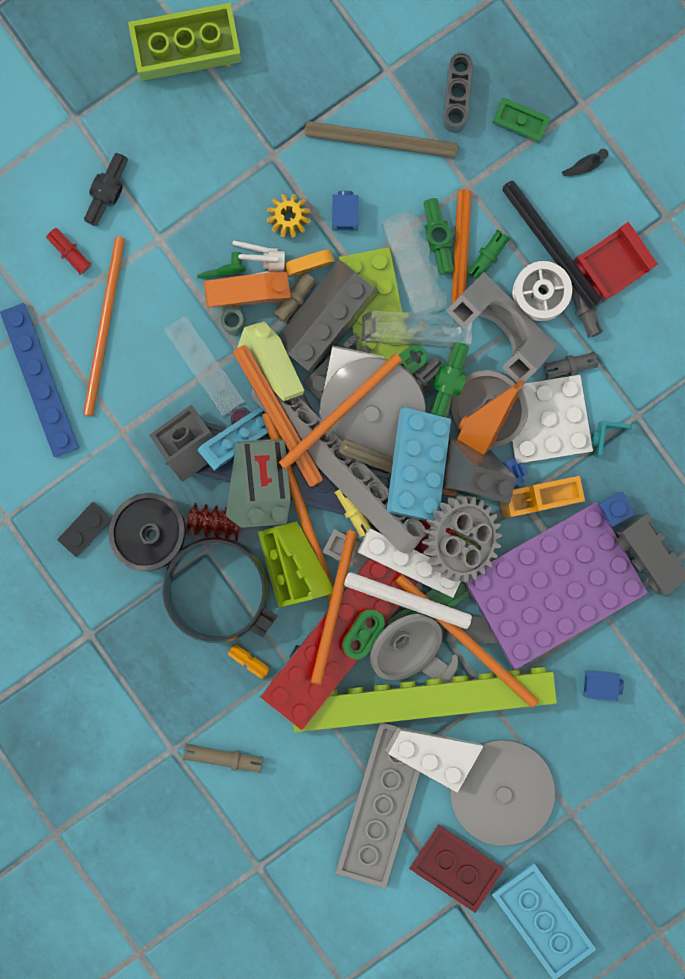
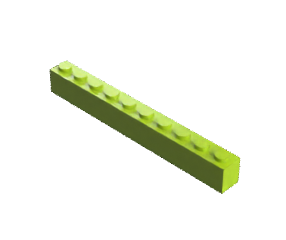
[293,666,557,732]

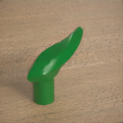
[197,252,246,278]

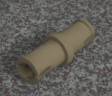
[273,272,317,323]

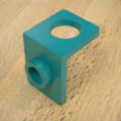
[592,421,632,458]

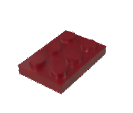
[409,824,504,913]

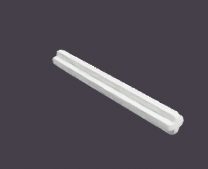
[344,572,472,629]

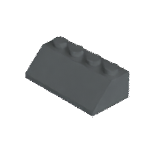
[278,259,379,373]

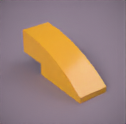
[499,476,585,519]

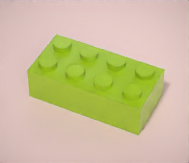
[128,2,242,81]

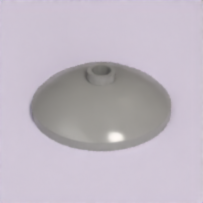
[452,369,528,447]
[370,614,442,681]

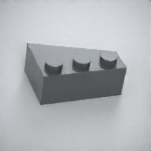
[615,513,685,596]

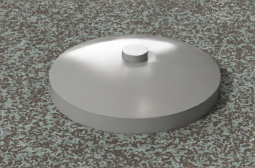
[320,357,426,457]
[450,739,555,846]

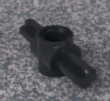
[84,153,128,226]

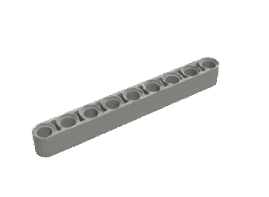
[250,388,425,554]

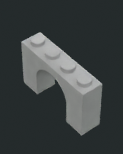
[446,272,557,382]

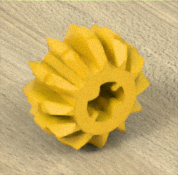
[267,194,310,238]

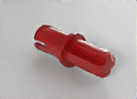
[46,228,92,275]

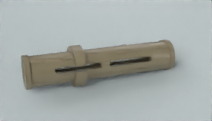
[183,743,263,773]

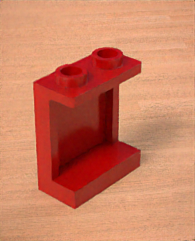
[574,221,658,303]

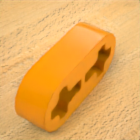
[284,249,335,277]

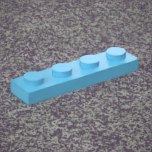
[197,407,269,471]

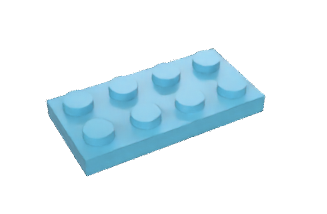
[386,407,451,521]
[491,862,596,979]

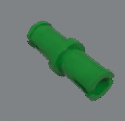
[467,229,510,279]

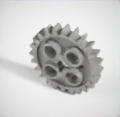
[422,495,502,582]

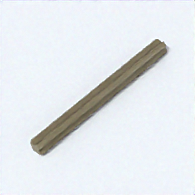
[305,121,458,158]

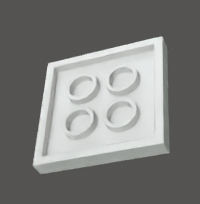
[511,375,593,464]

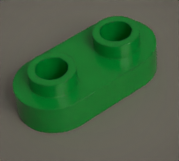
[342,609,385,659]

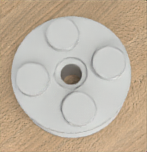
[512,261,572,322]

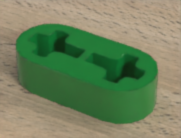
[398,345,427,375]

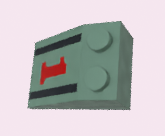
[226,439,291,528]

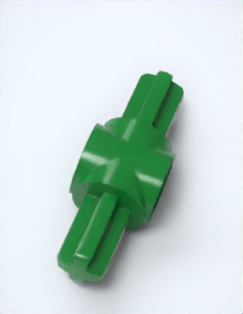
[423,198,454,275]
[431,342,469,417]

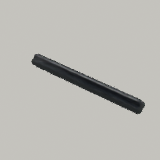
[502,180,602,309]

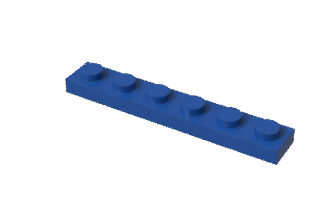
[0,303,79,457]

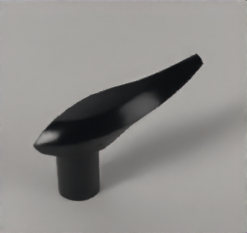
[562,149,609,176]

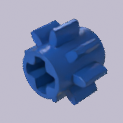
[502,458,528,486]

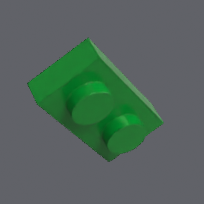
[492,97,551,143]

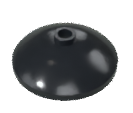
[109,493,186,572]

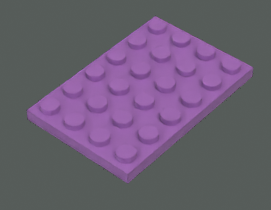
[464,502,648,670]

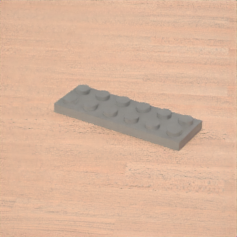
[335,722,420,889]

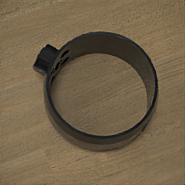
[162,537,278,643]

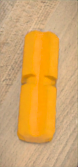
[228,644,270,679]

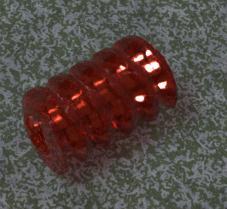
[186,502,241,541]

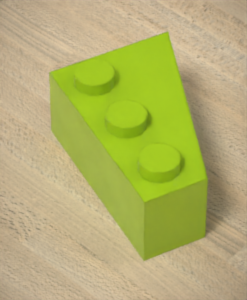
[258,521,333,608]

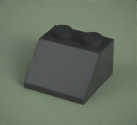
[149,404,215,482]

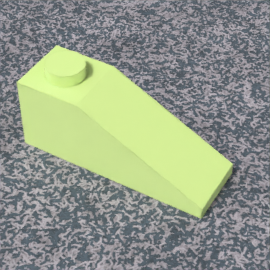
[237,321,304,401]

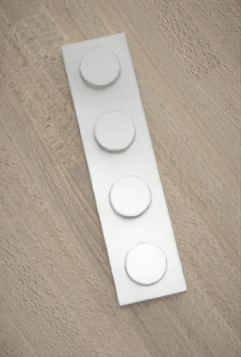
[357,529,461,598]

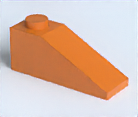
[203,272,291,308]
[457,380,525,455]

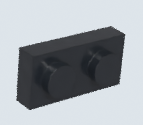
[57,502,112,557]

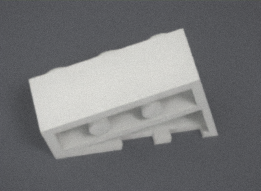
[385,727,483,793]

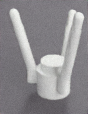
[232,241,285,275]

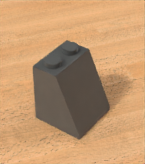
[443,436,516,504]

